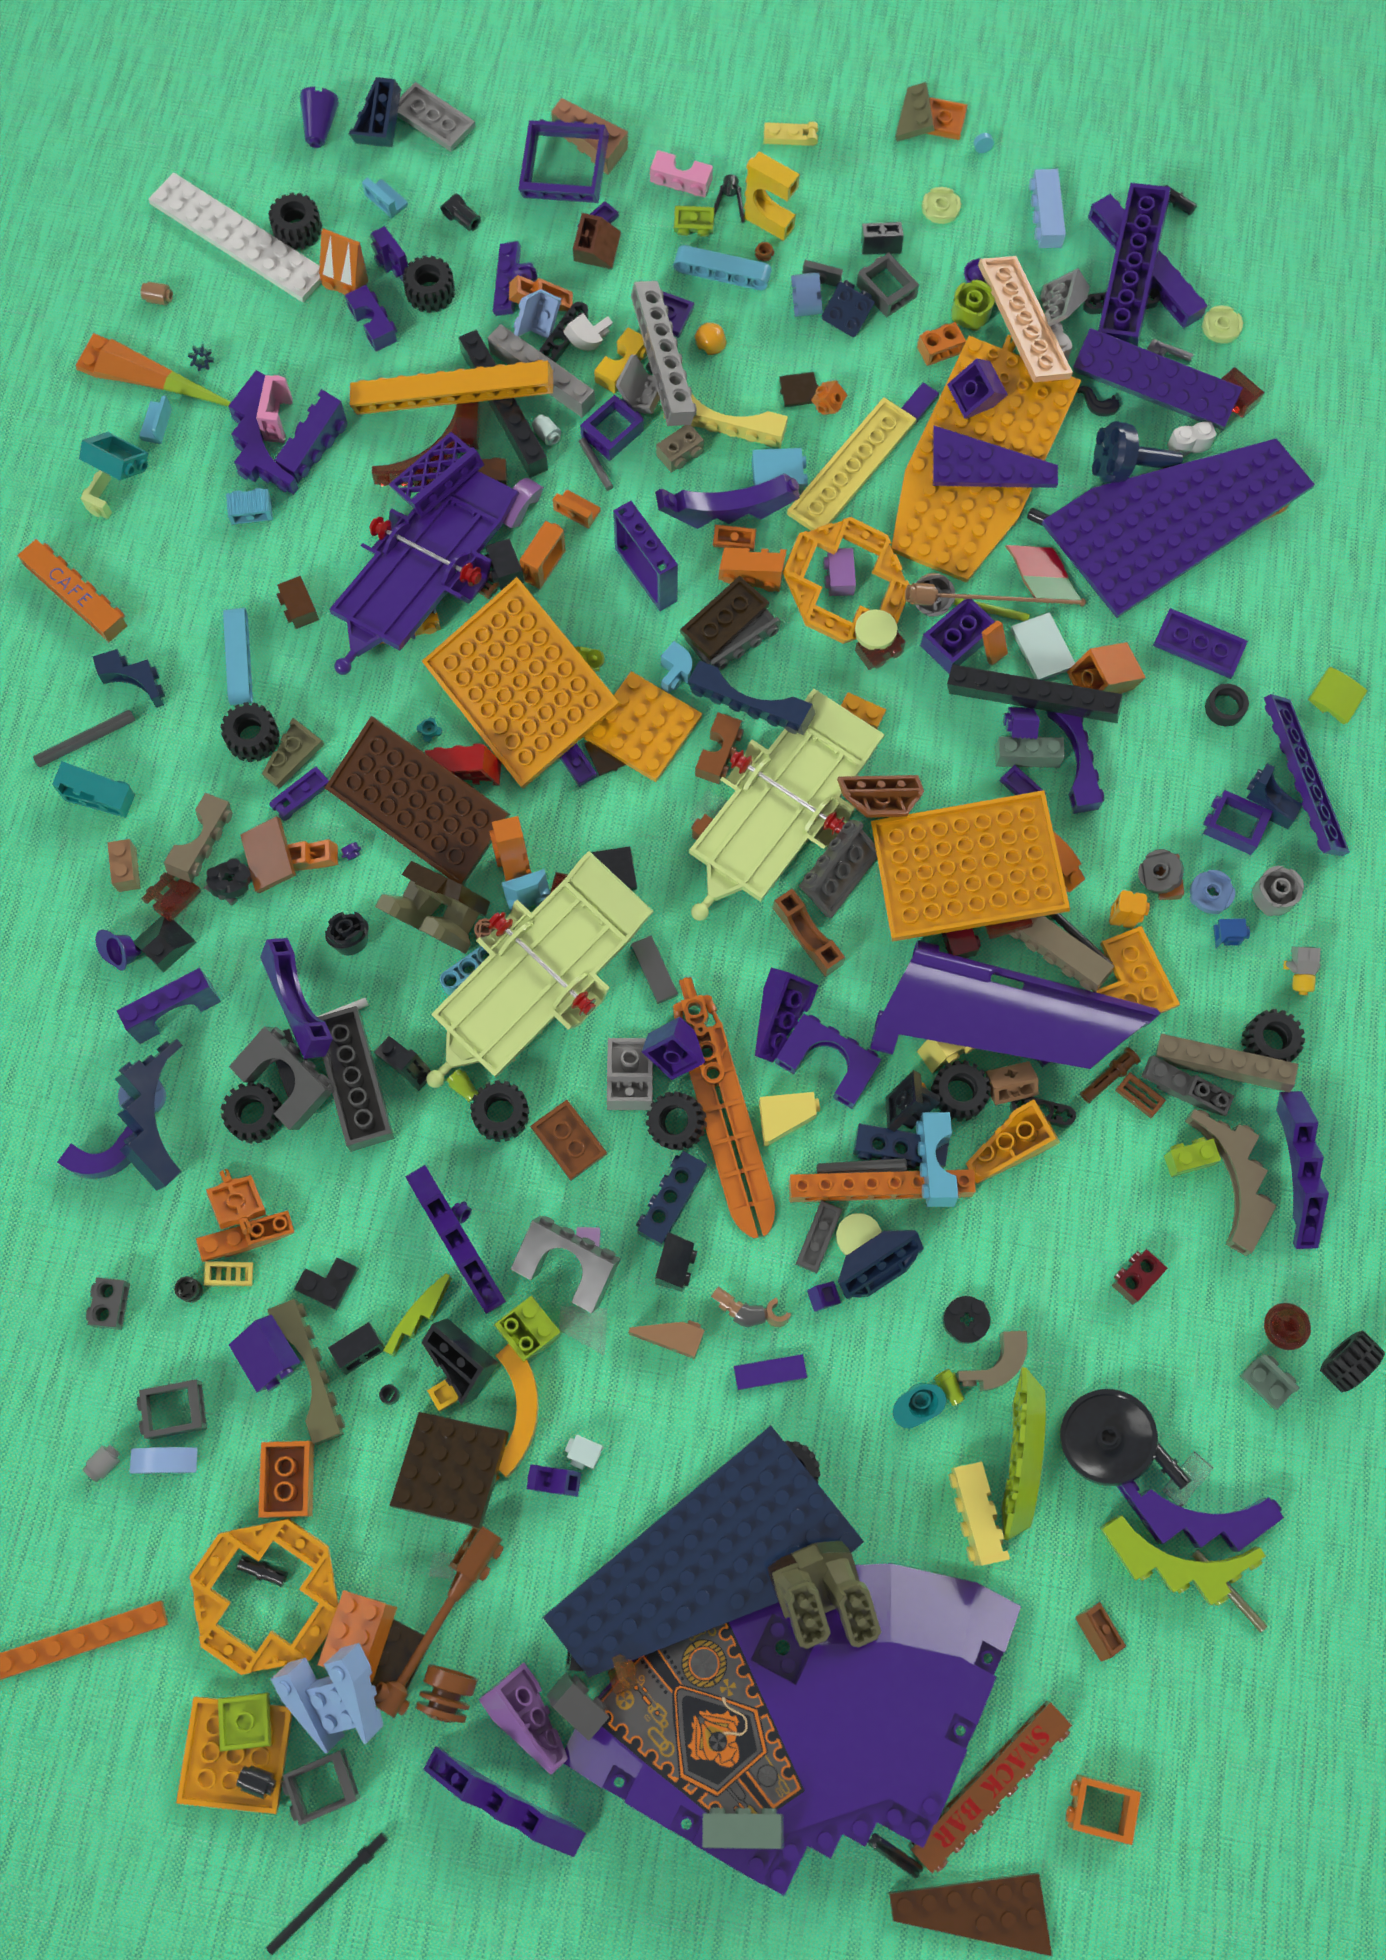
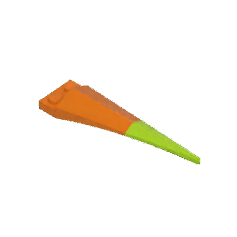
[76,333,231,407]

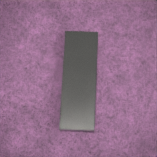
[631,936,678,1004]
[795,1200,842,1274]

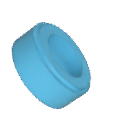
[973,133,994,153]

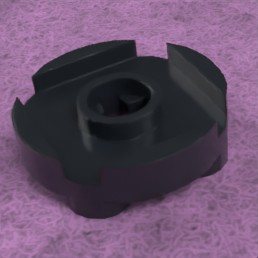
[206,858,252,899]
[943,1296,990,1344]

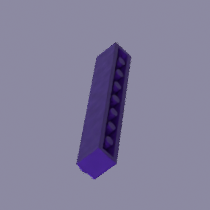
[1088,194,1208,329]

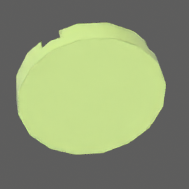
[922,187,961,224]
[1202,305,1243,344]
[855,609,898,650]
[836,1213,881,1255]

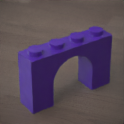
[117,968,221,1044]
[775,1014,881,1109]

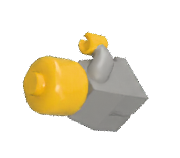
[1283,946,1321,995]

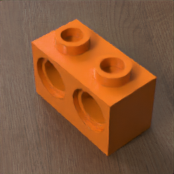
[917,322,966,366]

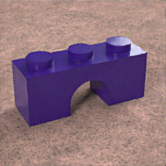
[345,285,397,352]

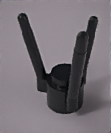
[714,174,745,223]

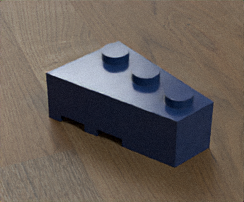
[349,77,401,148]

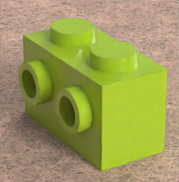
[1164,1137,1221,1177]

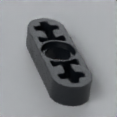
[1010,1097,1076,1128]

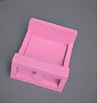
[256,375,293,443]

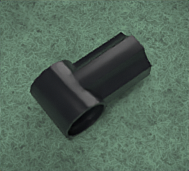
[440,193,481,231]

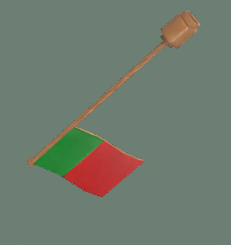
[905,545,1086,607]

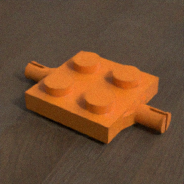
[206,1169,266,1234]

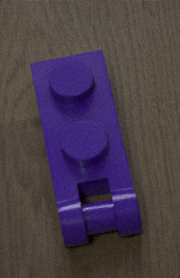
[269,766,329,821]

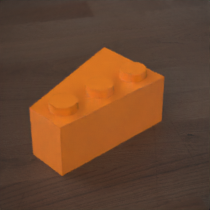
[718,548,787,592]

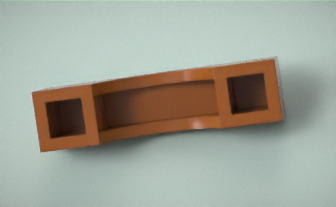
[773,889,845,977]

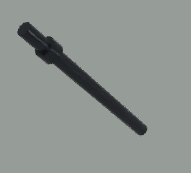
[266,1832,388,1955]

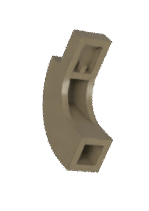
[956,1331,1027,1392]

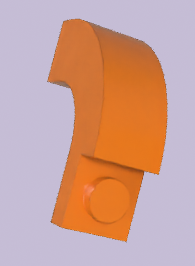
[1053,831,1085,892]

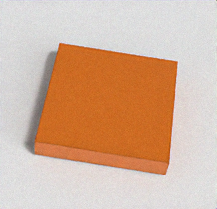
[926,97,967,140]

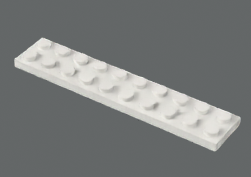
[149,172,322,303]

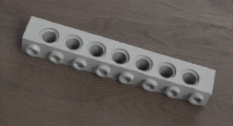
[631,281,697,426]

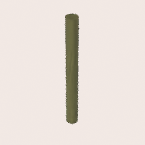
[1191,1549,1267,1632]

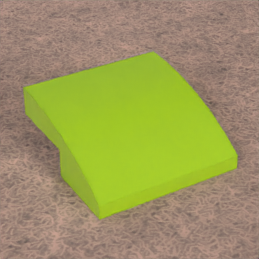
[1308,667,1368,724]

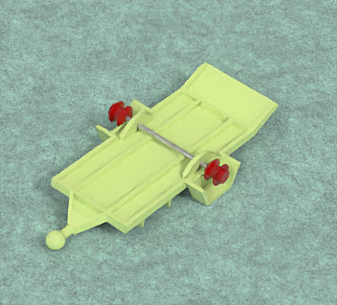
[689,688,885,921]
[426,851,654,1088]

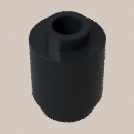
[236,1765,277,1799]

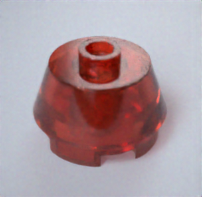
[1264,1303,1311,1350]

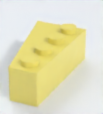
[917,1040,975,1073]
[949,1462,1010,1566]

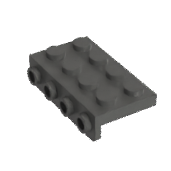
[685,609,780,671]
[799,820,877,918]

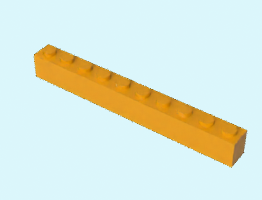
[350,360,553,415]

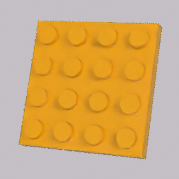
[584,671,703,782]
[176,1696,293,1814]

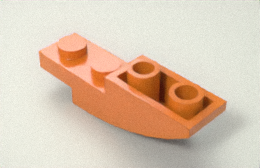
[196,1210,294,1262]

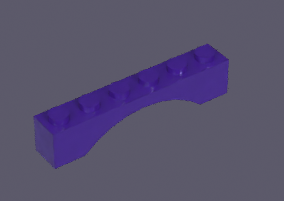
[1046,711,1104,814]
[260,938,333,1059]

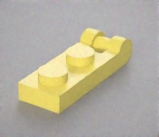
[764,122,818,146]

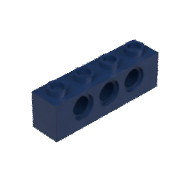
[853,1123,949,1169]
[636,1151,707,1247]

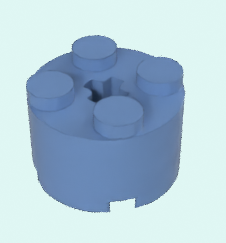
[791,272,823,317]

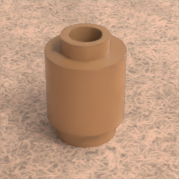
[141,282,173,306]

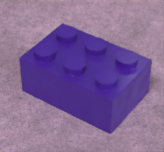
[920,599,995,674]

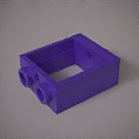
[580,395,644,461]
[1203,790,1273,855]

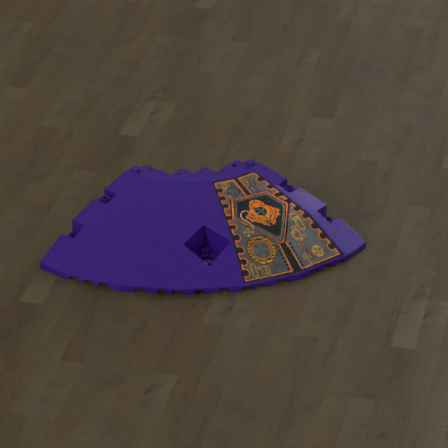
[563,1563,1021,1896]

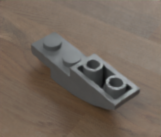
[1141,1055,1234,1116]

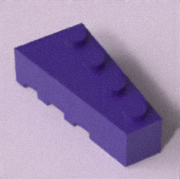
[275,389,348,483]

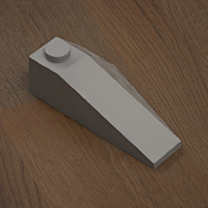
[1040,268,1090,326]

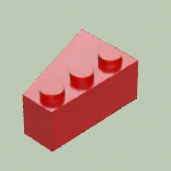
[425,743,502,786]

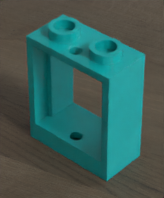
[79,432,149,481]

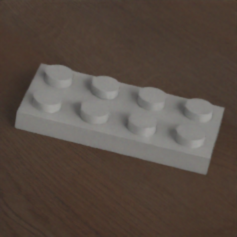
[397,82,476,152]

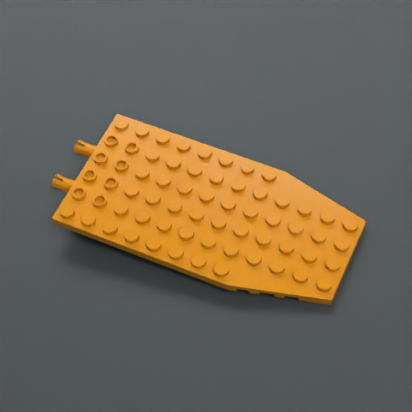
[891,335,1081,583]

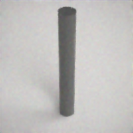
[579,437,613,491]

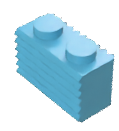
[226,488,273,525]

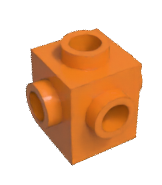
[811,380,847,415]

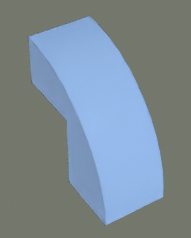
[130,1447,198,1474]

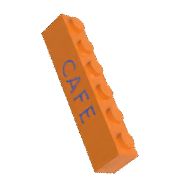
[17,539,127,642]

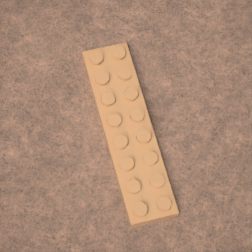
[978,256,1073,383]

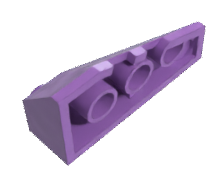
[478,1662,568,1775]

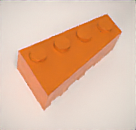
[489,816,531,881]

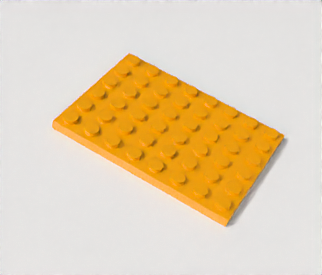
[422,577,621,789]
[871,790,1070,942]

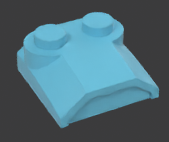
[502,869,551,910]

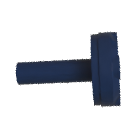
[1092,421,1183,483]

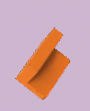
[553,490,601,529]

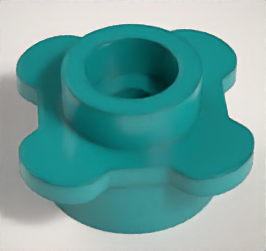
[417,718,442,742]

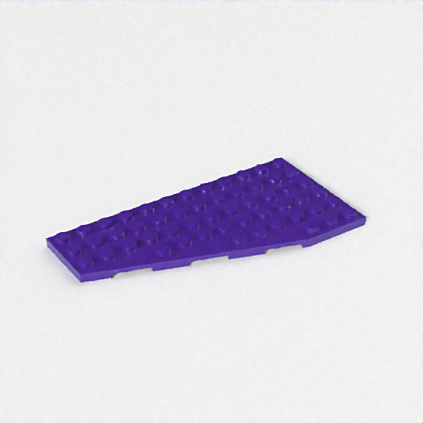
[1042,438,1315,618]

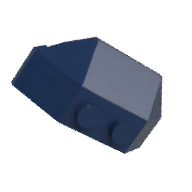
[838,1230,924,1299]

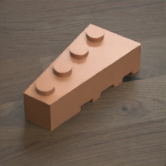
[551,98,628,175]

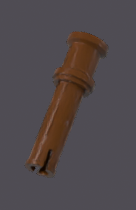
[1080,1047,1141,1104]

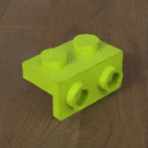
[674,206,714,237]

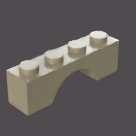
[164,793,233,882]

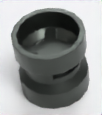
[174,1276,203,1303]

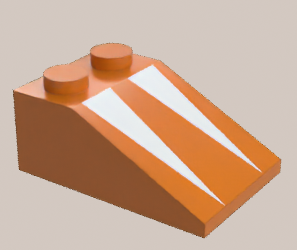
[319,228,369,295]

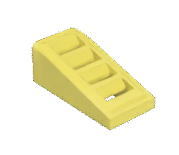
[203,1261,253,1286]

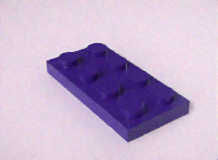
[1153,608,1248,679]

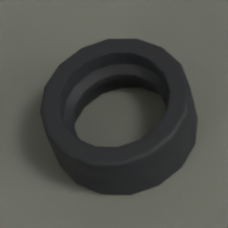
[1205,683,1249,727]

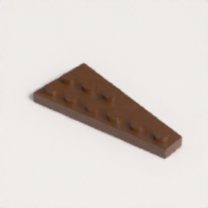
[889,1872,1052,1956]

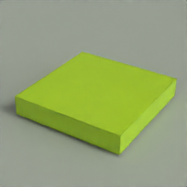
[218,1692,272,1752]

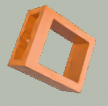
[520,521,566,589]
[1066,1775,1141,1845]

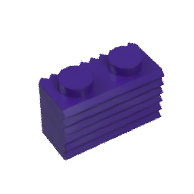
[1003,707,1040,740]

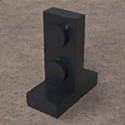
[374,1036,431,1091]

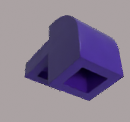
[526,1464,582,1497]

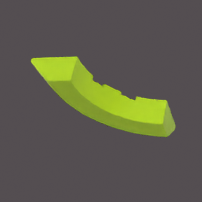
[1001,1367,1046,1540]

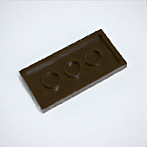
[680,576,770,660]

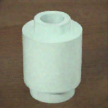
[532,415,561,445]

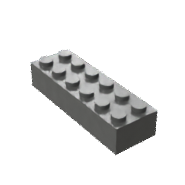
[318,1006,395,1152]

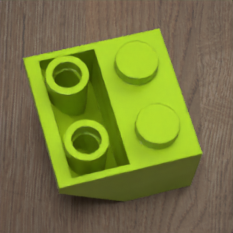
[494,1296,561,1362]

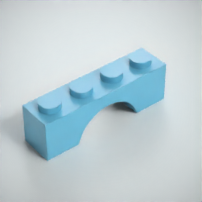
[916,1112,958,1207]

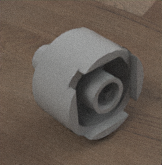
[1252,866,1304,916]

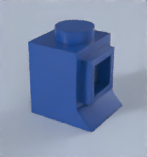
[1213,919,1250,949]

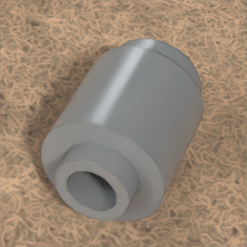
[83,1445,120,1482]

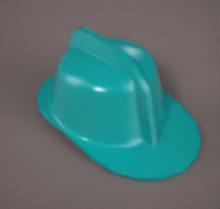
[893,1383,946,1428]

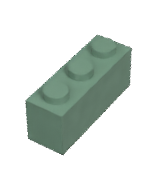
[995,737,1065,768]
[703,1808,784,1849]

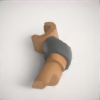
[711,1286,792,1327]

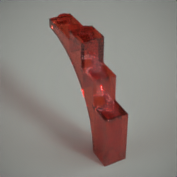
[372,402,480,486]

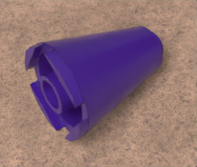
[300,86,339,148]

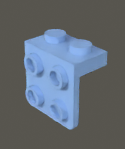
[514,289,562,339]

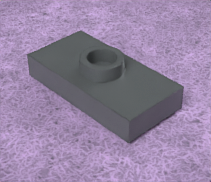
[802,260,843,287]

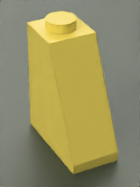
[759,1092,820,1146]

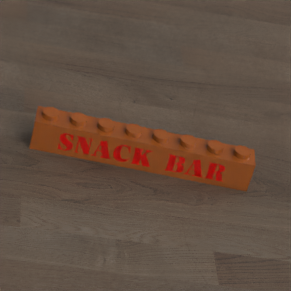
[908,1701,1072,1873]

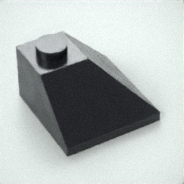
[133,912,197,973]

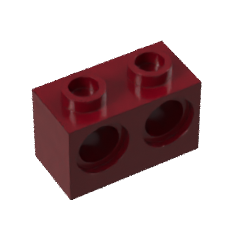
[1112,1249,1168,1305]

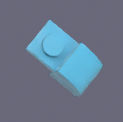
[661,641,692,693]

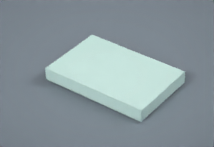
[1011,612,1075,680]

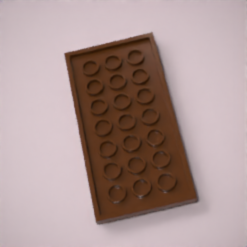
[325,716,511,885]

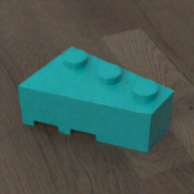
[52,761,135,818]

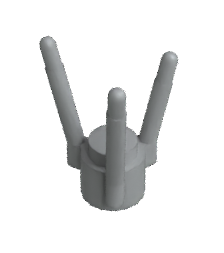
[1147,339,1193,361]

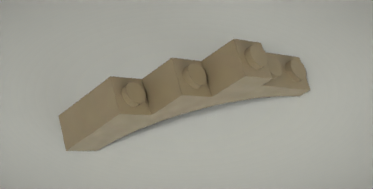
[1185,1109,1277,1256]

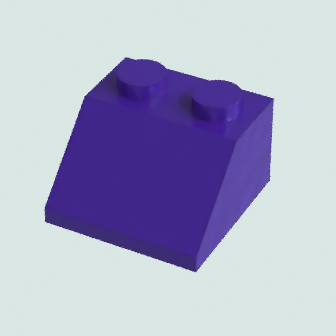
[947,358,1008,419]
[641,1017,705,1080]

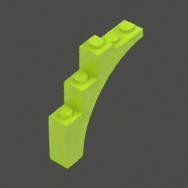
[1100,1515,1266,1606]

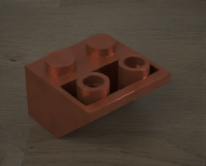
[573,213,621,269]

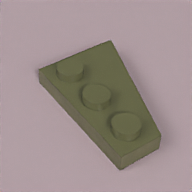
[895,82,935,142]
[262,718,324,789]

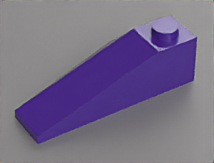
[755,967,819,1063]

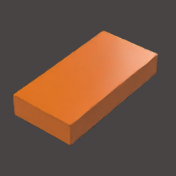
[982,620,1008,665]

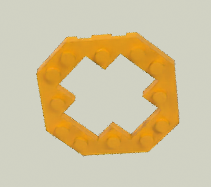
[782,517,910,644]
[190,1518,338,1675]

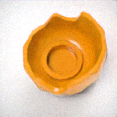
[695,323,727,355]

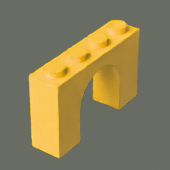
[744,151,800,241]

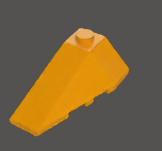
[966,1099,1061,1184]

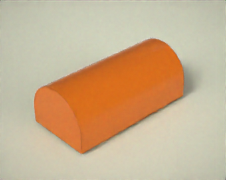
[713,524,756,551]

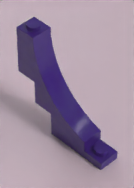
[655,473,800,529]
[1276,1091,1329,1249]
[405,1165,506,1314]
[1116,1481,1284,1552]
[423,1746,586,1857]

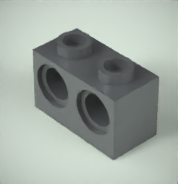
[86,1277,130,1330]

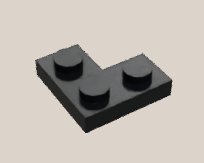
[294,1258,359,1310]

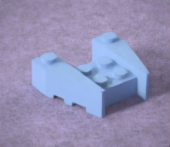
[271,1643,383,1753]

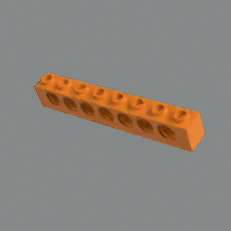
[789,1169,976,1202]

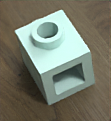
[565,1434,603,1470]

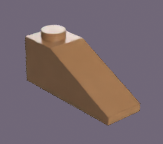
[628,1320,704,1359]

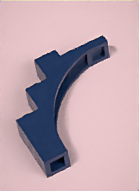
[115,1039,183,1191]

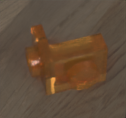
[608,1654,638,1695]

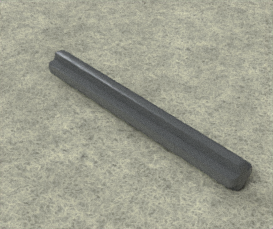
[33,710,135,767]

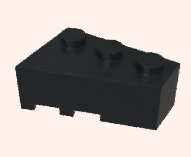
[422,1318,498,1405]

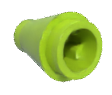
[446,1068,478,1102]
[933,1369,965,1406]

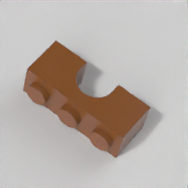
[695,712,744,784]

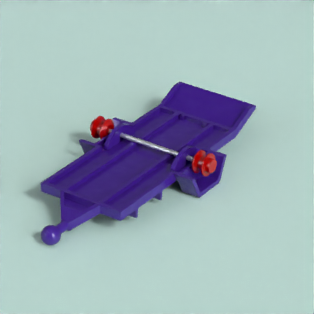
[329,457,519,675]

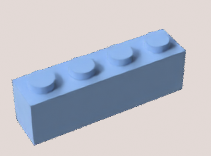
[1029,169,1066,248]

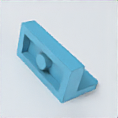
[362,177,408,218]
[139,395,172,444]

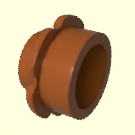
[755,242,774,261]

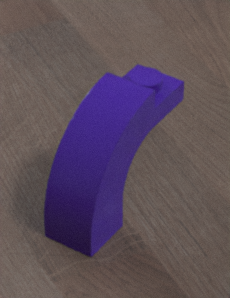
[57,1126,133,1179]

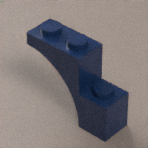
[93,649,165,708]
[1247,763,1302,829]

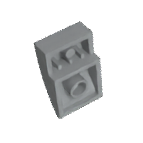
[607,1038,653,1110]

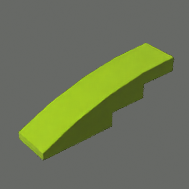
[383,1273,452,1357]

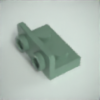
[1240,1354,1299,1410]

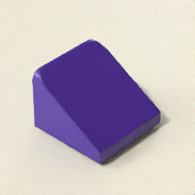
[807,1281,841,1312]

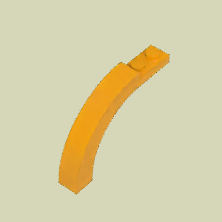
[495,1344,539,1483]

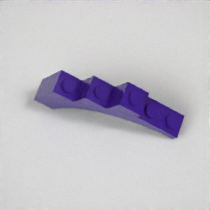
[228,370,298,495]

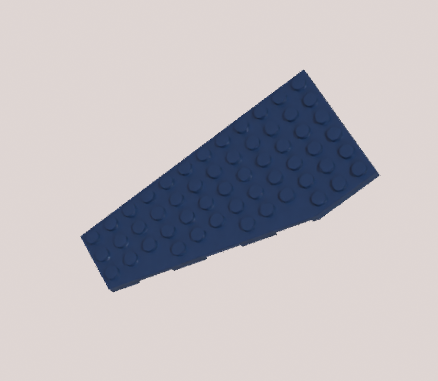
[543,1425,864,1677]

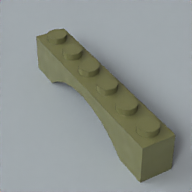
[267,1299,345,1445]

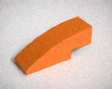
[509,275,573,311]
[288,839,338,871]

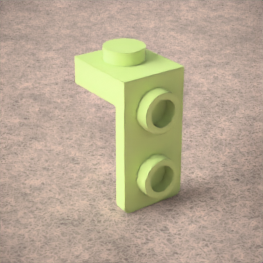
[81,470,112,519]

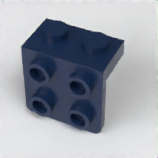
[822,280,875,337]

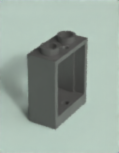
[856,253,919,318]
[137,1379,207,1440]
[281,1749,360,1826]

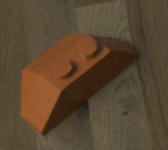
[837,775,924,818]

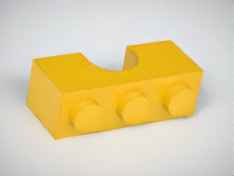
[594,327,647,394]

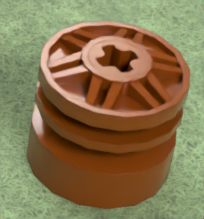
[415,1664,478,1723]

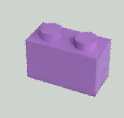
[823,548,856,596]

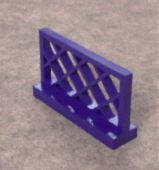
[389,432,484,518]

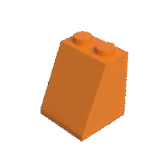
[1067,642,1146,694]

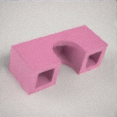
[650,150,713,197]

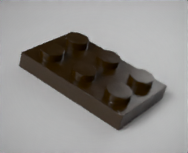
[371,1619,431,1690]

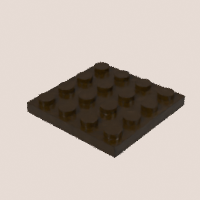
[389,1412,509,1529]

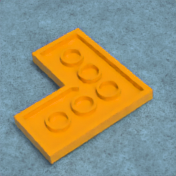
[1096,926,1180,1013]

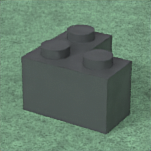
[546,1672,609,1741]

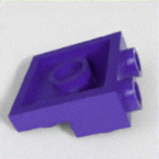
[370,226,408,281]

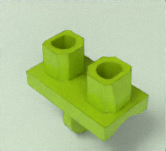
[575,647,605,672]

